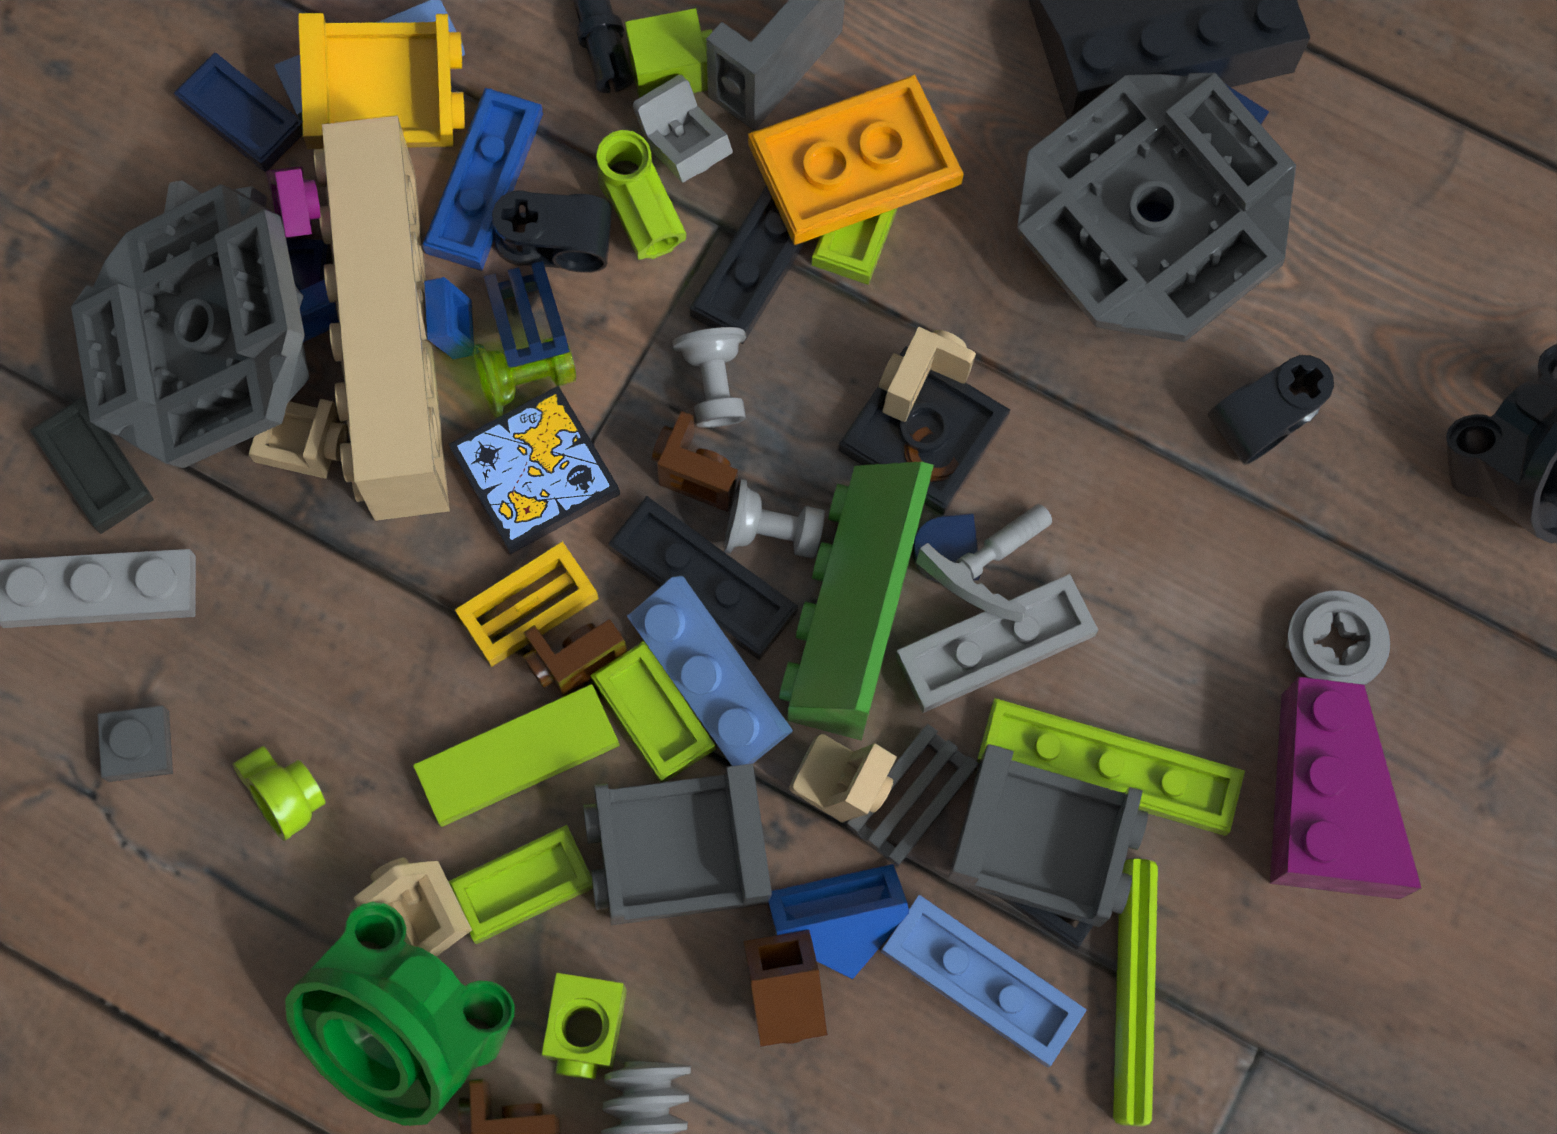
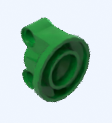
[285,902,515,1126]

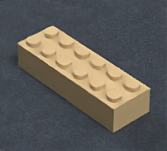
[314,115,450,521]

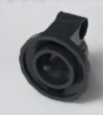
[1446,344,1557,544]

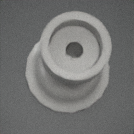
[672,327,746,428]
[723,478,825,559]

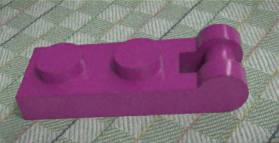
[266,166,321,237]

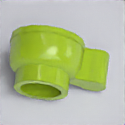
[232,746,325,841]

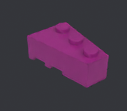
[1270,677,1422,899]

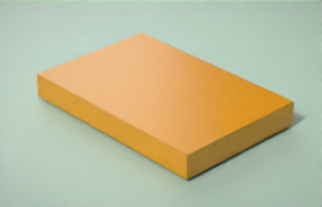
[748,75,964,245]

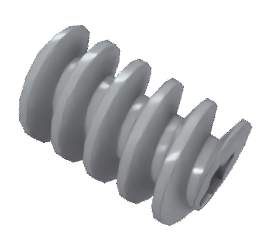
[601,1061,691,1134]

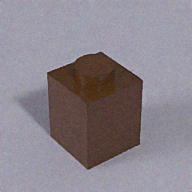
[743,930,828,1047]

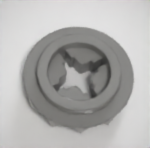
[1285,591,1390,685]

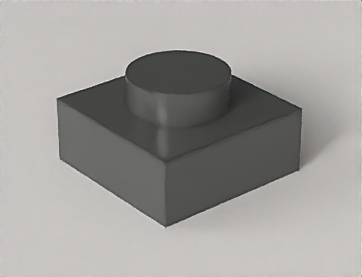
[98,705,173,782]

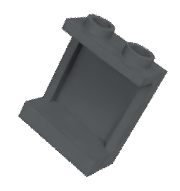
[706,0,845,131]
[947,744,1148,927]
[583,763,772,926]

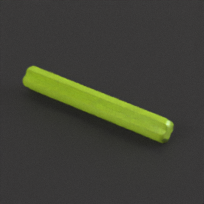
[1113,858,1158,1126]

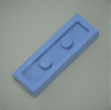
[627,576,793,766]
[881,895,1087,1068]

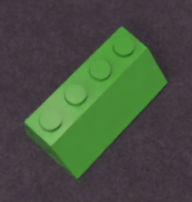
[779,462,934,741]

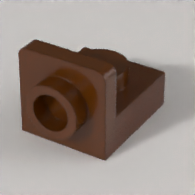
[651,411,738,512]
[522,619,627,697]
[458,1079,561,1134]

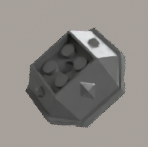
[1017,73,1296,342]
[71,184,310,468]

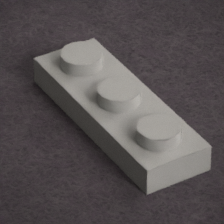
[0,549,196,628]
[895,574,1098,713]

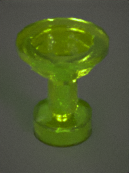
[473,337,576,418]

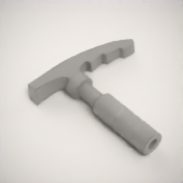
[916,504,1052,622]

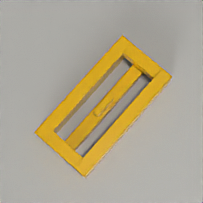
[455,541,599,667]

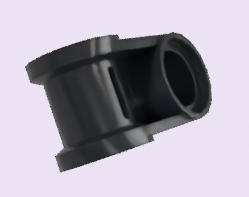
[492,190,612,273]
[1208,355,1334,466]

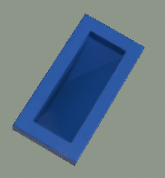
[768,864,909,979]

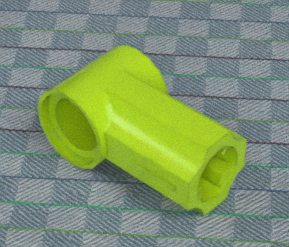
[596,130,686,260]

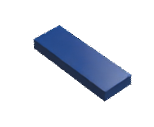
[422,88,543,271]

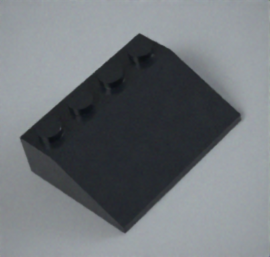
[1028,0,1310,120]

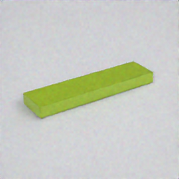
[976,698,1245,836]

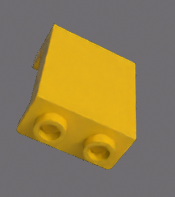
[298,13,465,149]

